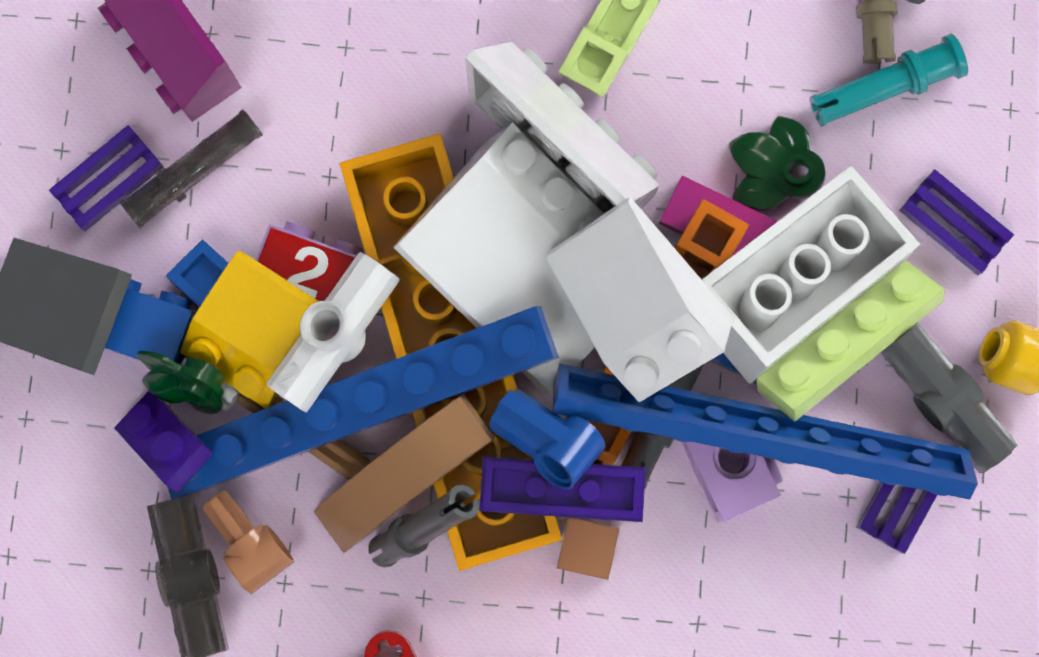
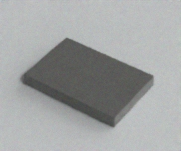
[0,238,132,375]

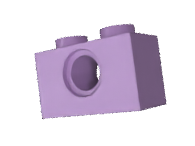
[681,399,783,522]

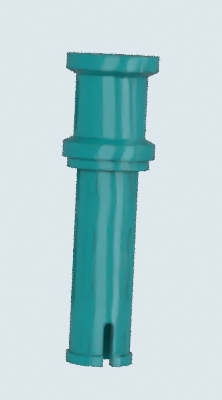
[810,33,968,127]

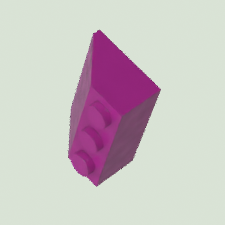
[97,0,242,122]

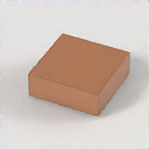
[557,517,620,580]

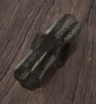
[147,495,229,657]

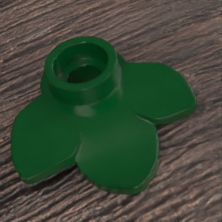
[729,116,826,211]
[136,350,226,414]

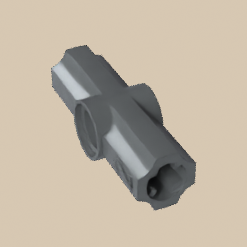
[881,323,1018,473]

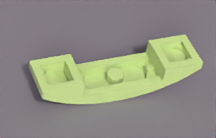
[558,0,660,98]

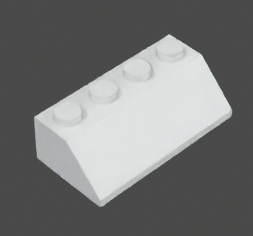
[702,165,921,384]

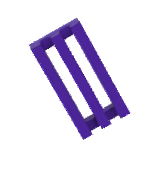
[49,125,164,232]
[899,169,1014,276]
[856,483,937,554]

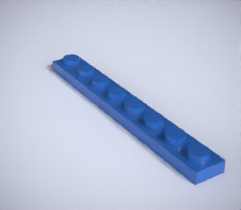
[167,306,559,500]
[552,363,978,500]

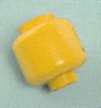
[979,320,1039,395]

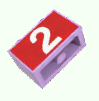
[256,222,364,301]

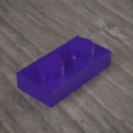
[114,391,213,493]

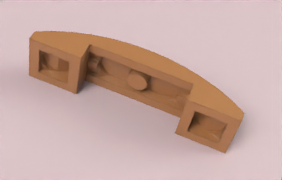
[313,394,495,554]

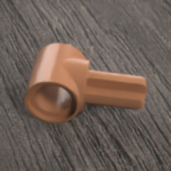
[203,490,294,595]

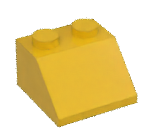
[180,250,319,408]

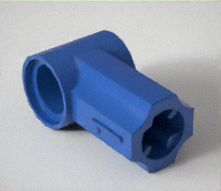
[489,389,605,490]

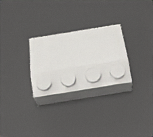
[465,41,660,214]
[393,122,604,395]

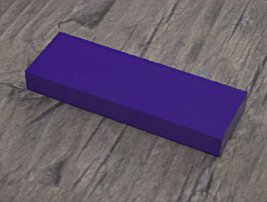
[479,457,646,522]

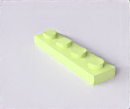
[757,261,945,422]

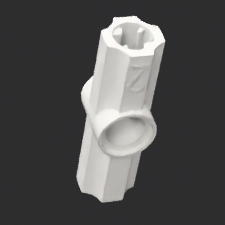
[266,252,400,413]

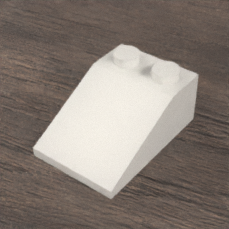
[546,197,734,402]

